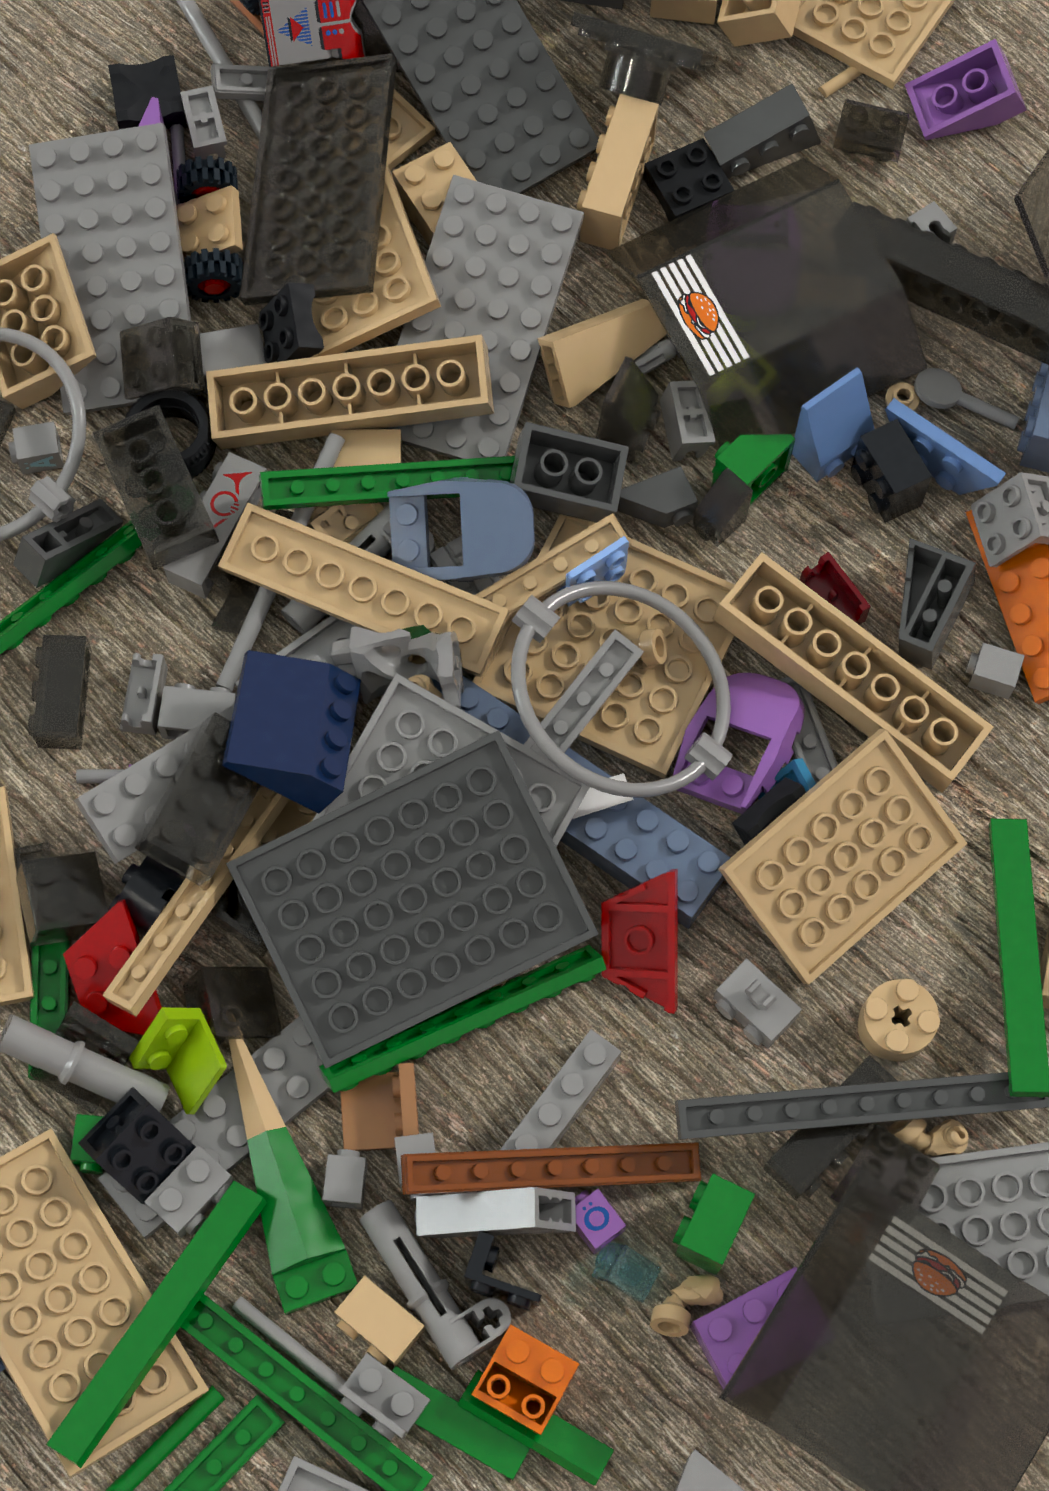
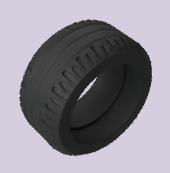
[122,388,217,484]

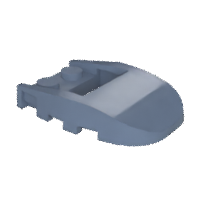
[387,477,535,582]

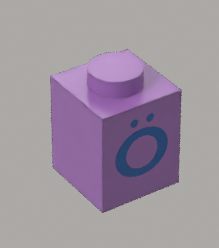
[575,1189,626,1254]

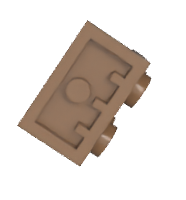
[340,1063,419,1152]

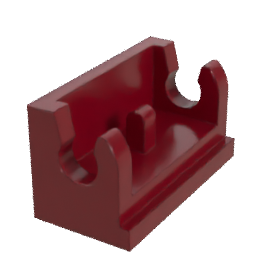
[800,552,871,625]

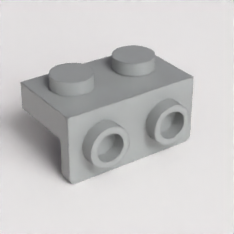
[144,1145,234,1238]

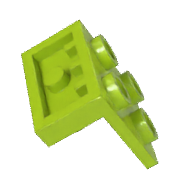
[129,1007,227,1115]

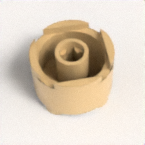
[858,979,940,1062]

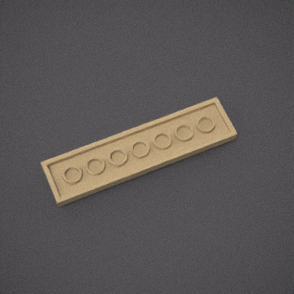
[218,503,510,677]

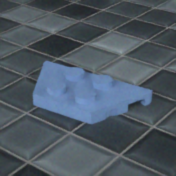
[885,398,1006,495]

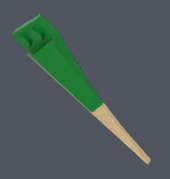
[224,1009,358,1315]

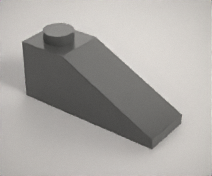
[13,498,124,588]

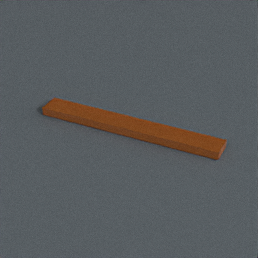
[401,1142,701,1195]

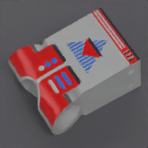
[258,0,366,67]

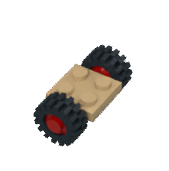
[176,156,245,303]

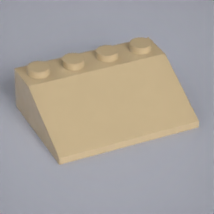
[0,233,97,409]

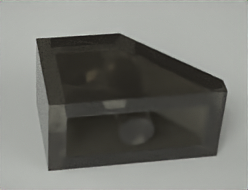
[693,468,753,547]

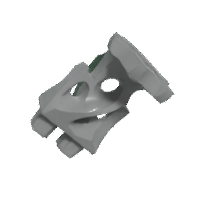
[332,625,464,709]

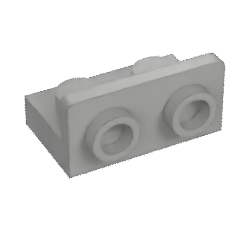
[337,1353,431,1441]

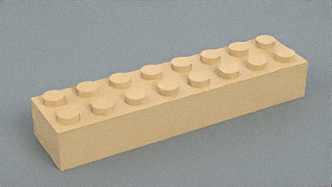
[206,334,494,450]
[712,552,994,793]

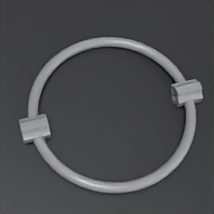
[0,327,87,541]
[511,581,733,798]

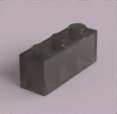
[28,634,92,750]

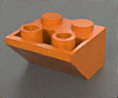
[472,1324,579,1435]

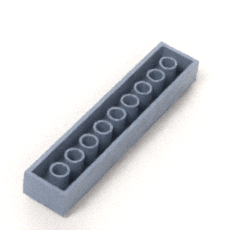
[431,675,731,929]

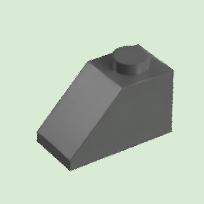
[617,466,698,528]

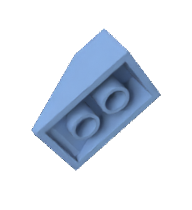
[792,367,874,482]

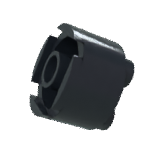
[108,854,188,936]

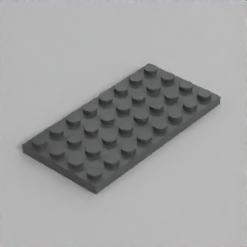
[361,0,598,194]

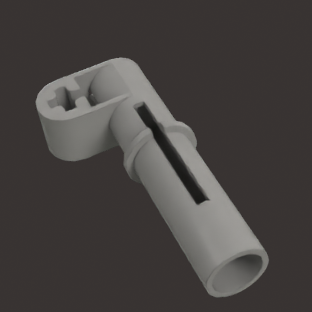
[281,504,435,635]
[0,1014,170,1112]
[359,1200,511,1370]

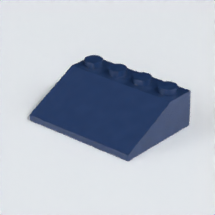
[222,650,361,814]

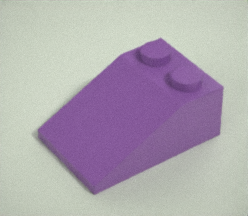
[905,39,1027,140]

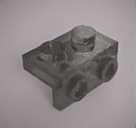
[833,99,909,163]

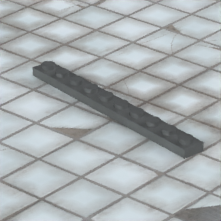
[675,1072,1049,1140]

